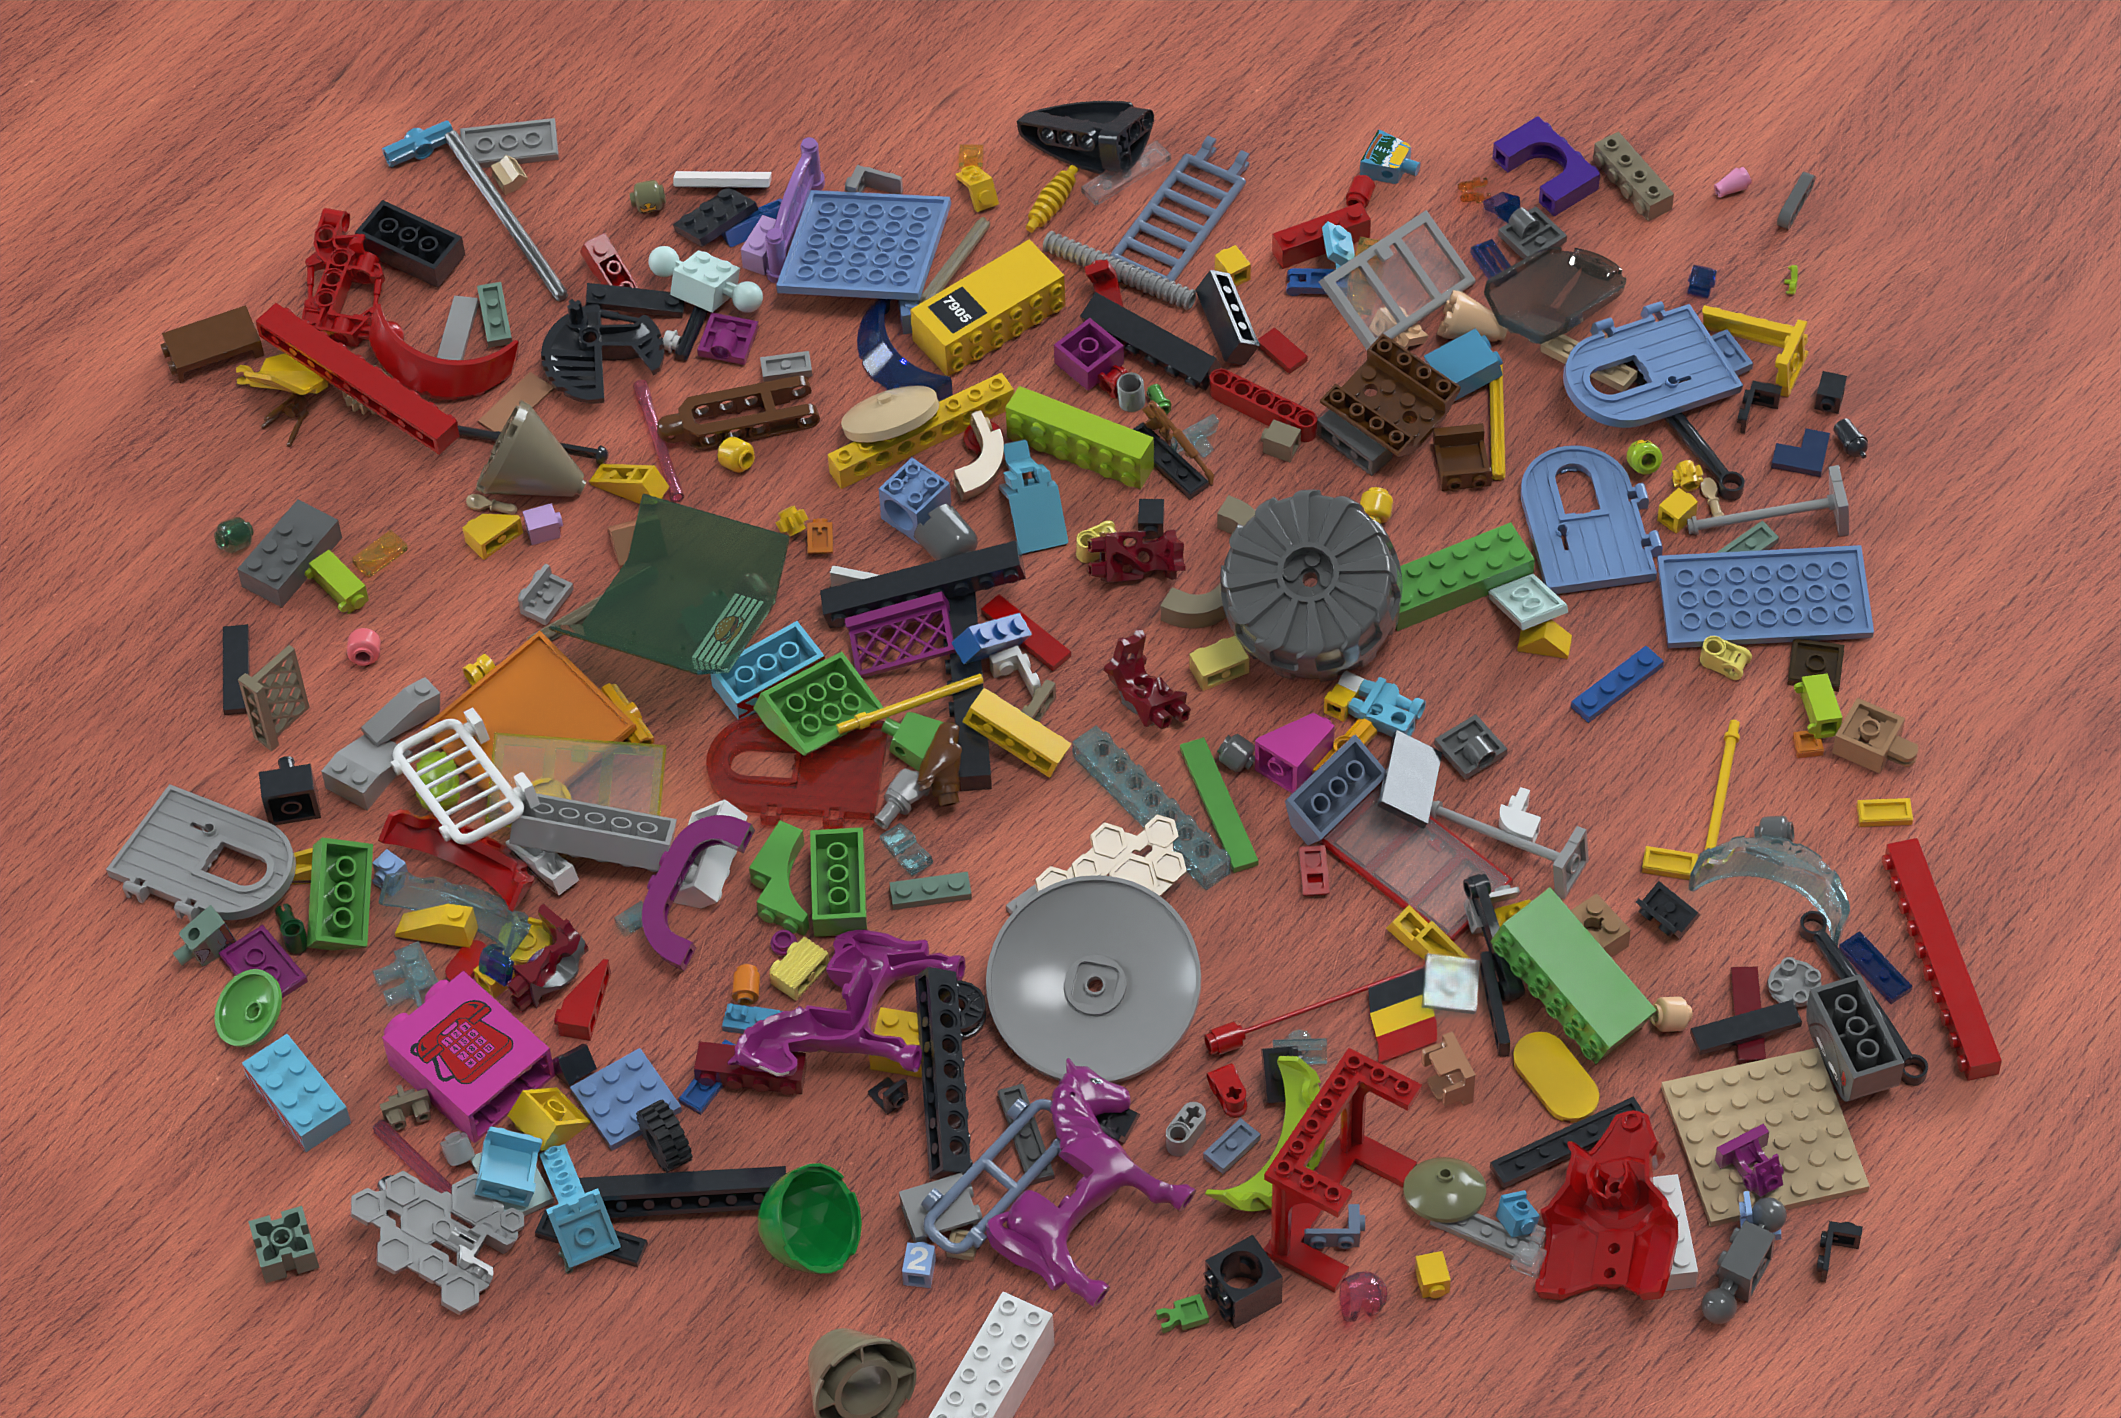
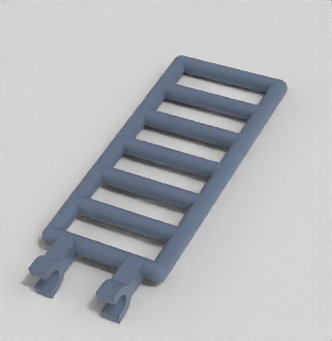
[1109,136,1250,282]

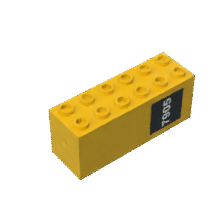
[910,239,1066,377]

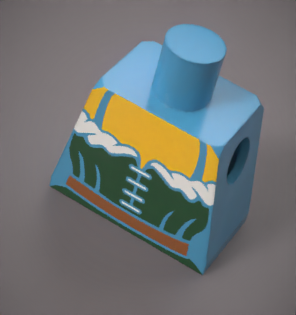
[1360,129,1421,184]

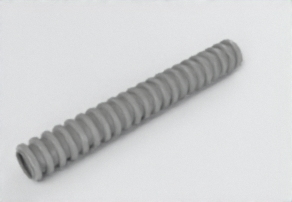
[1043,231,1196,310]

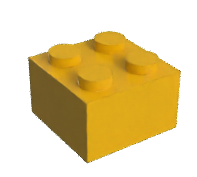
[869,1007,922,1078]

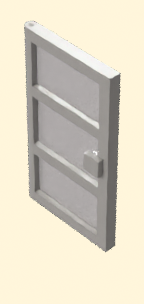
[1319,210,1476,350]

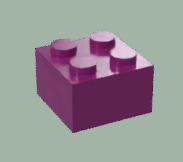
[1054,318,1124,391]

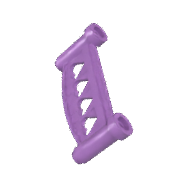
[765,137,825,284]

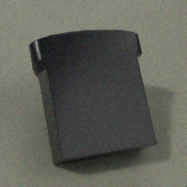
[552,1044,597,1086]

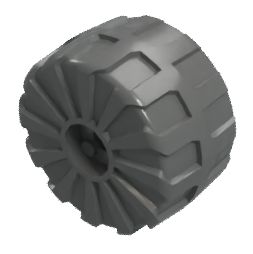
[1220,489,1403,682]

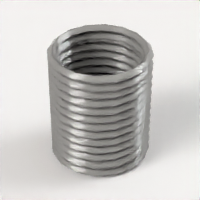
[1117,372,1146,412]

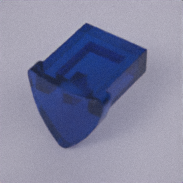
[1482,191,1520,223]
[479,944,514,986]

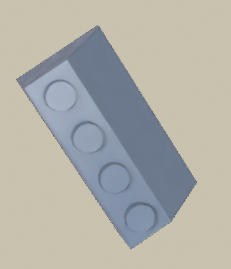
[1285,734,1385,846]

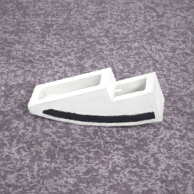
[505,839,579,895]

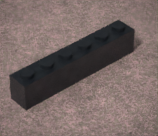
[1080,292,1222,391]

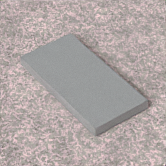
[460,118,559,170]

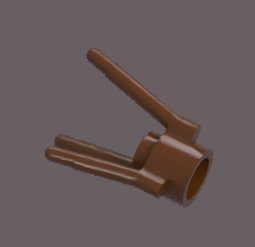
[261,393,309,447]

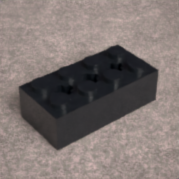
[355,200,465,288]

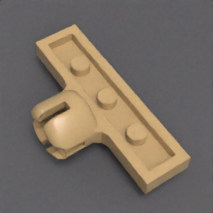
[1541,330,1637,392]

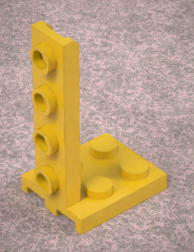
[1702,305,1808,397]

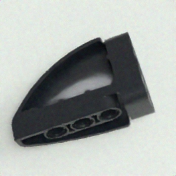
[1017,101,1154,174]

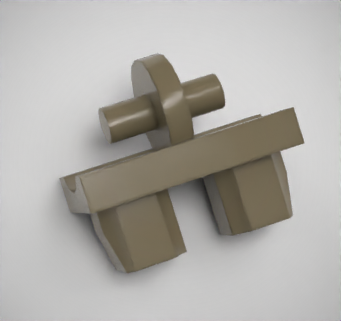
[380,1085,432,1131]

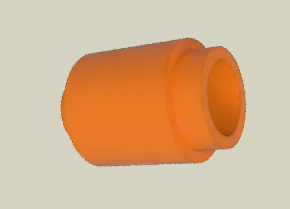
[732,964,760,1006]

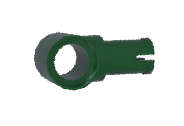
[275,904,308,954]

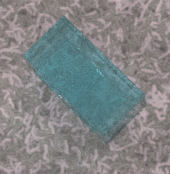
[614,900,643,937]

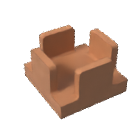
[1421,1032,1476,1106]

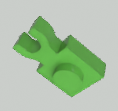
[1156,1294,1209,1333]

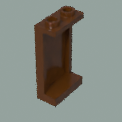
[160,305,265,383]

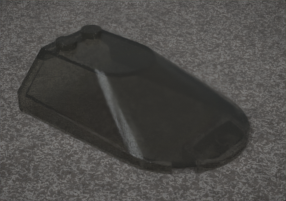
[1484,247,1627,344]

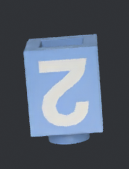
[902,1242,936,1288]

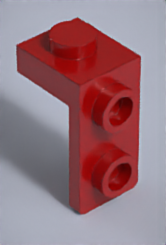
[1084,259,1124,307]

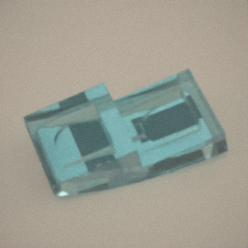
[879,823,933,876]

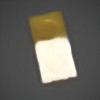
[352,530,408,578]

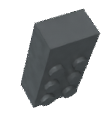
[237,499,342,608]

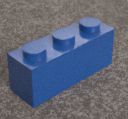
[951,613,1032,664]

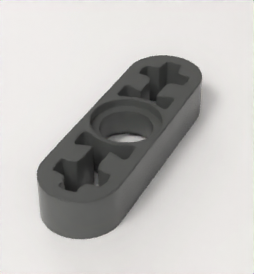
[1777,172,1816,230]

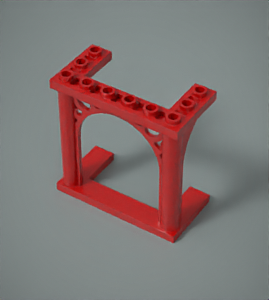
[1264,1048,1422,1293]

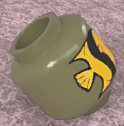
[630,180,666,214]

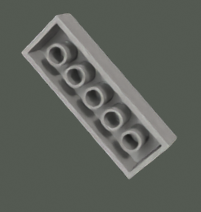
[509,793,677,872]

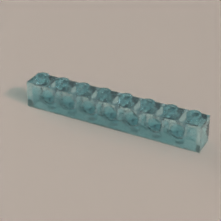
[1072,725,1231,891]

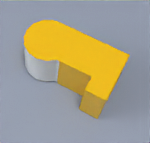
[1324,671,1364,722]

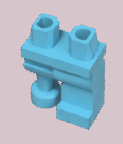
[1348,677,1426,737]

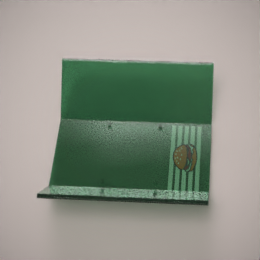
[549,494,790,675]

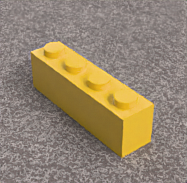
[962,688,1071,778]

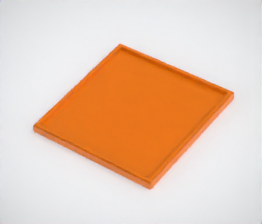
[422,631,637,814]

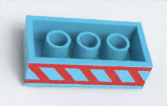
[710,621,825,721]
[242,1034,351,1152]

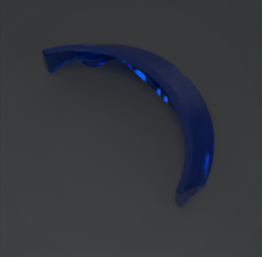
[857,298,953,402]

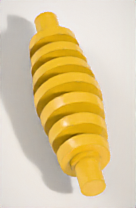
[1025,165,1078,233]

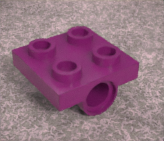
[697,312,759,365]

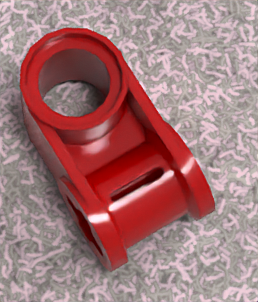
[1206,1063,1248,1118]

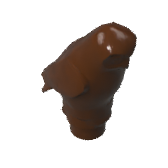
[916,722,962,807]

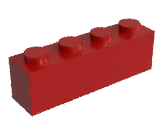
[1272,202,1371,269]

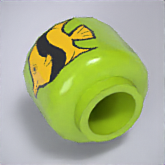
[1627,439,1662,475]

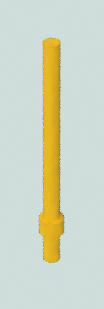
[836,674,984,734]

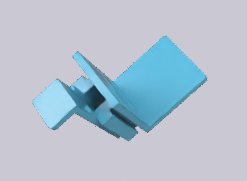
[999,440,1069,554]

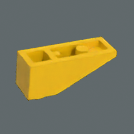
[589,464,670,505]
[395,904,478,948]

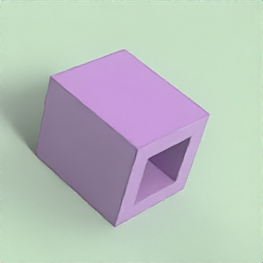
[523,503,563,545]

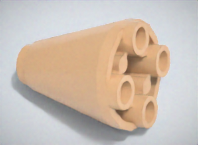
[1437,290,1509,342]

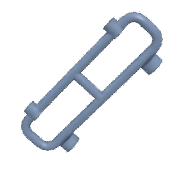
[921,1098,1061,1254]

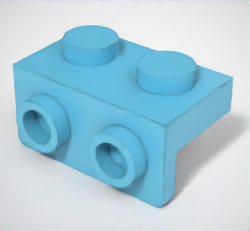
[1322,222,1355,279]

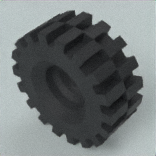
[636,1099,693,1173]

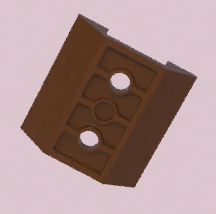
[1320,333,1461,457]

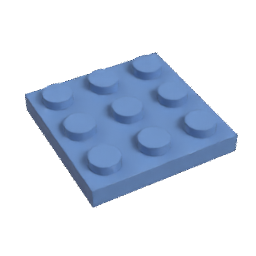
[570,1048,682,1151]

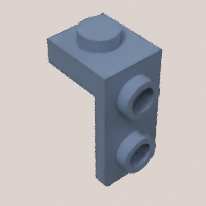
[1304,1204,1365,1249]

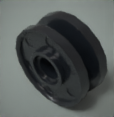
[957,980,986,1041]

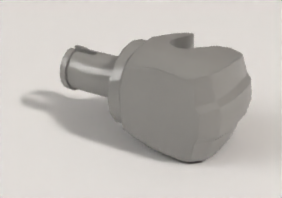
[874,769,930,829]

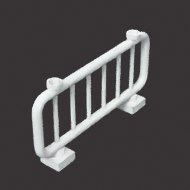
[390,707,540,845]

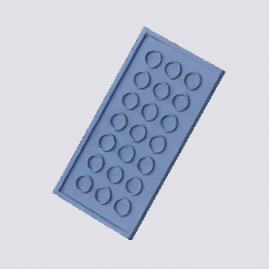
[1657,545,1874,648]

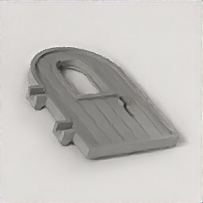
[106,784,296,922]

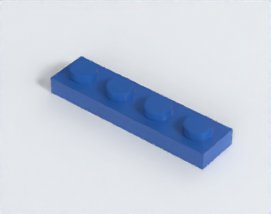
[1571,646,1664,723]

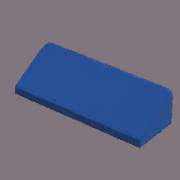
[721,199,782,247]

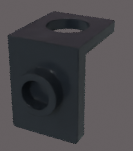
[868,1077,909,1115]

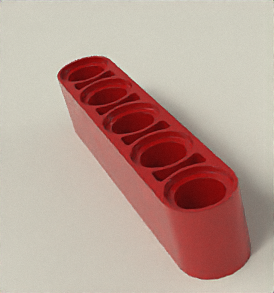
[1210,369,1317,442]

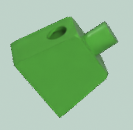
[881,712,944,772]

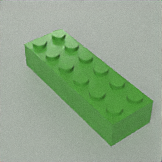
[1396,522,1535,631]

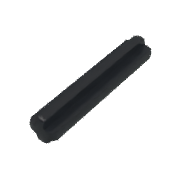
[675,306,708,361]

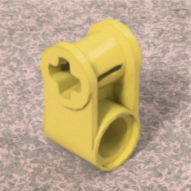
[1076,520,1126,563]
[1700,636,1752,680]

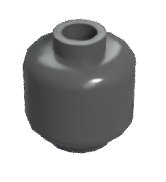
[1217,734,1255,772]
[1754,816,1794,850]

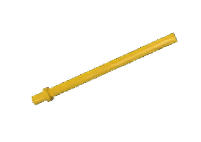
[1702,720,1740,868]

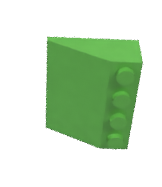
[753,651,884,756]

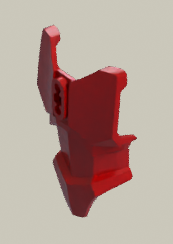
[1535,1110,1679,1301]

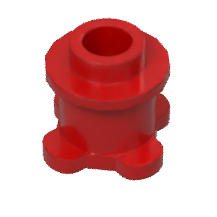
[1098,365,1128,399]

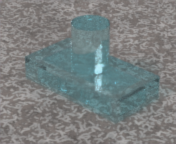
[1170,414,1219,457]

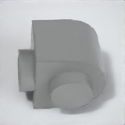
[439,1131,475,1166]

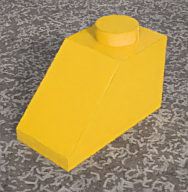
[462,514,523,560]

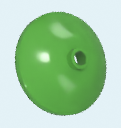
[215,969,282,1047]

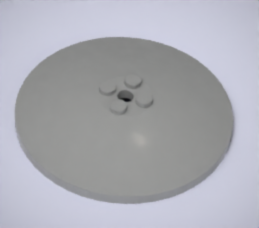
[986,875,1201,1083]

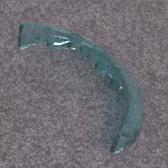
[1688,835,1850,947]
[378,872,531,959]

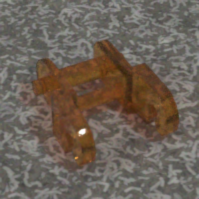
[1457,177,1492,203]

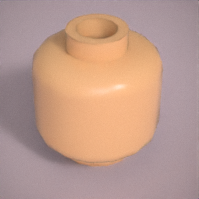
[1650,997,1692,1032]

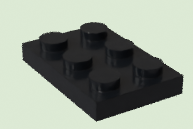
[673,187,759,247]

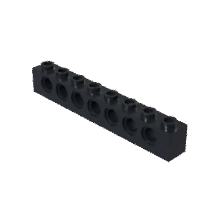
[915,967,973,1180]

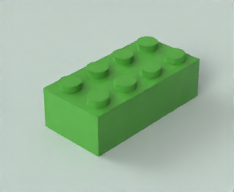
[810,827,867,937]

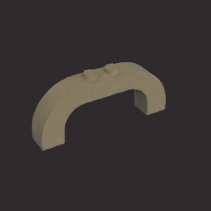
[1161,495,1255,628]

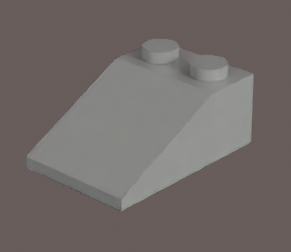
[321,734,413,811]

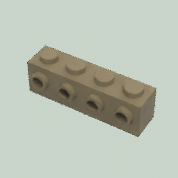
[1593,131,1674,221]

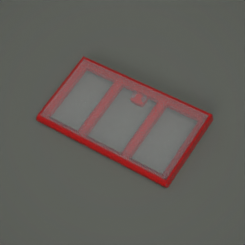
[1319,780,1513,942]

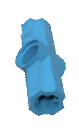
[382,120,453,167]

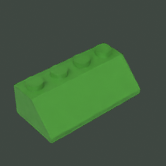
[307,837,373,950]

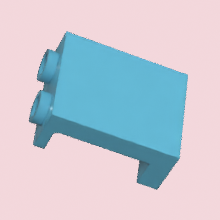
[475,1127,542,1207]

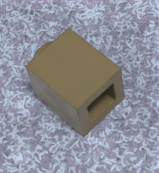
[1261,420,1301,462]

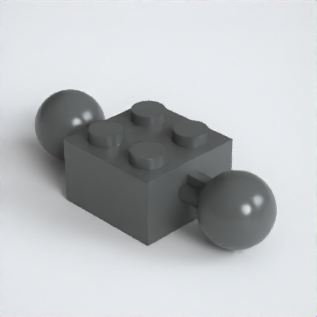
[1701,1197,1787,1324]

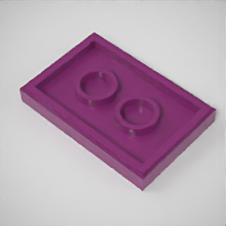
[219,924,308,998]

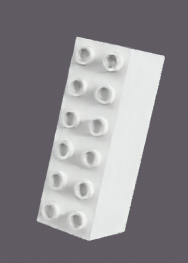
[929,1292,1055,1418]

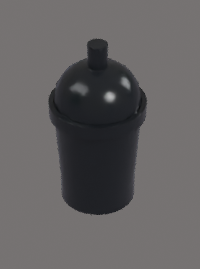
[1833,419,1868,459]

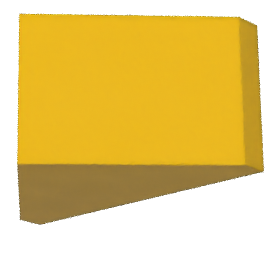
[1517,619,1572,659]

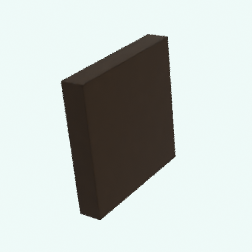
[1787,639,1845,692]

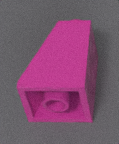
[1255,713,1335,793]

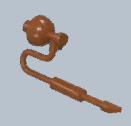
[1142,401,1214,485]

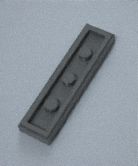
[997,1084,1055,1186]

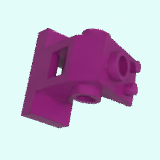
[1715,1123,1784,1197]

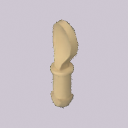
[1701,478,1724,517]
[466,494,517,515]

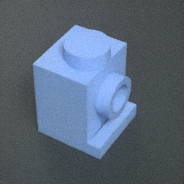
[372,849,410,897]

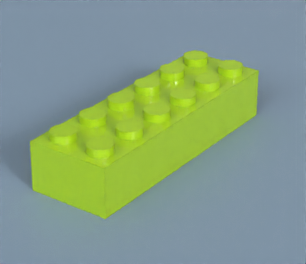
[1005,386,1154,489]

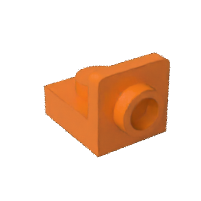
[807,518,833,554]

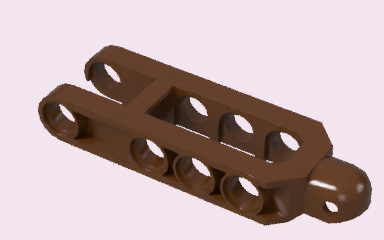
[657,376,820,450]

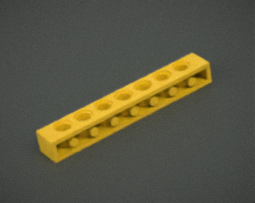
[828,372,1014,489]

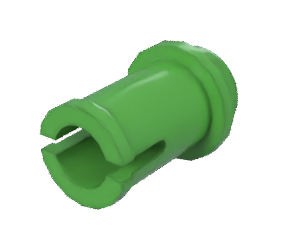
[1146,384,1172,415]

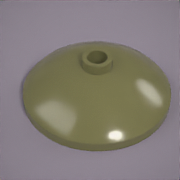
[1403,1157,1486,1223]

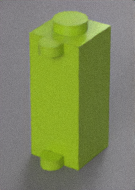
[304,550,369,614]
[1794,673,1843,739]

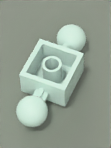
[648,246,763,313]

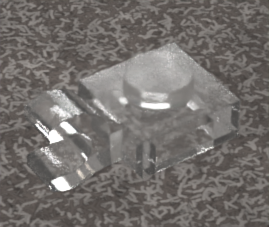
[1510,1225,1547,1278]

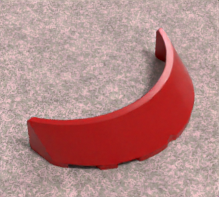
[369,303,519,400]
[378,809,534,912]

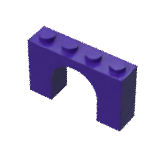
[1492,116,1600,217]

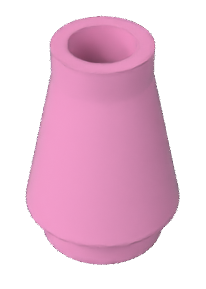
[1714,167,1752,198]

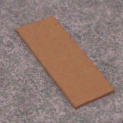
[478,372,554,432]

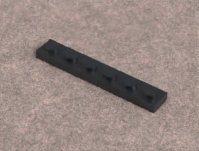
[1490,1096,1644,1189]

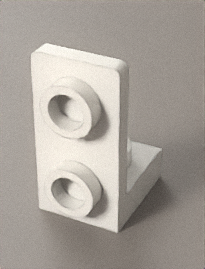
[989,645,1041,697]

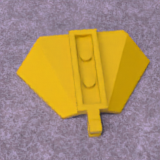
[236,353,328,395]

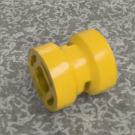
[462,654,496,686]

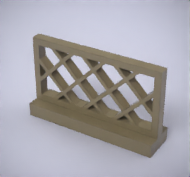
[238,645,310,751]

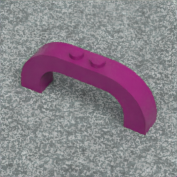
[642,815,755,971]

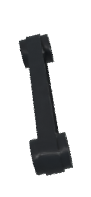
[1463,874,1525,1002]

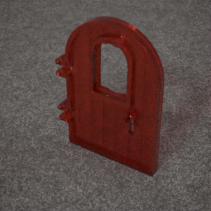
[706,714,889,829]

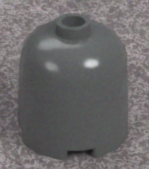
[914,504,978,561]

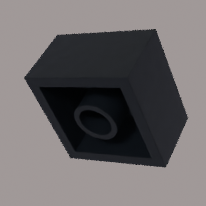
[259,756,321,826]

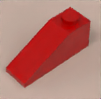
[554,959,611,1041]

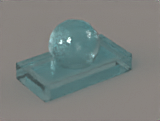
[1272,1029,1327,1064]

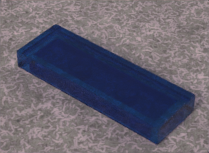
[1839,931,1913,1004]

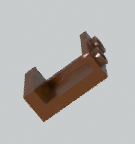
[1433,423,1492,491]

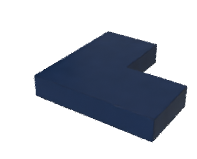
[1771,428,1830,477]

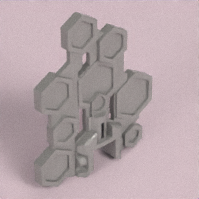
[351,1171,524,1315]

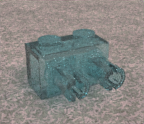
[372,941,439,1008]

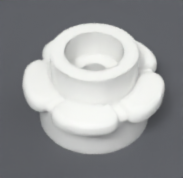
[663,330,681,353]

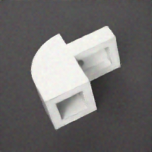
[1499,787,1541,847]

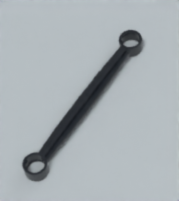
[1623,360,1745,500]
[1799,911,1928,1086]

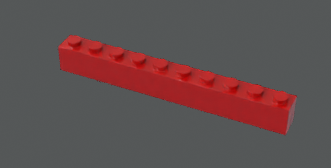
[256,303,460,455]
[1882,838,2002,1081]

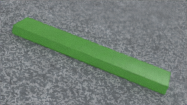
[1180,737,1259,873]

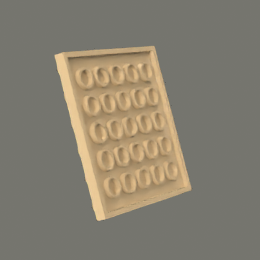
[1661,1048,1870,1227]

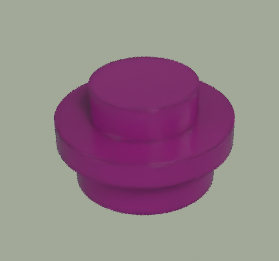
[770,930,797,956]

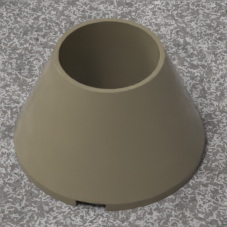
[808,1328,917,1418]

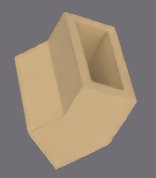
[491,155,528,195]

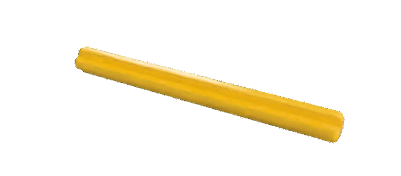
[1489,358,1506,480]

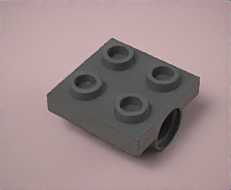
[1498,206,1567,265]
[1434,714,1508,780]

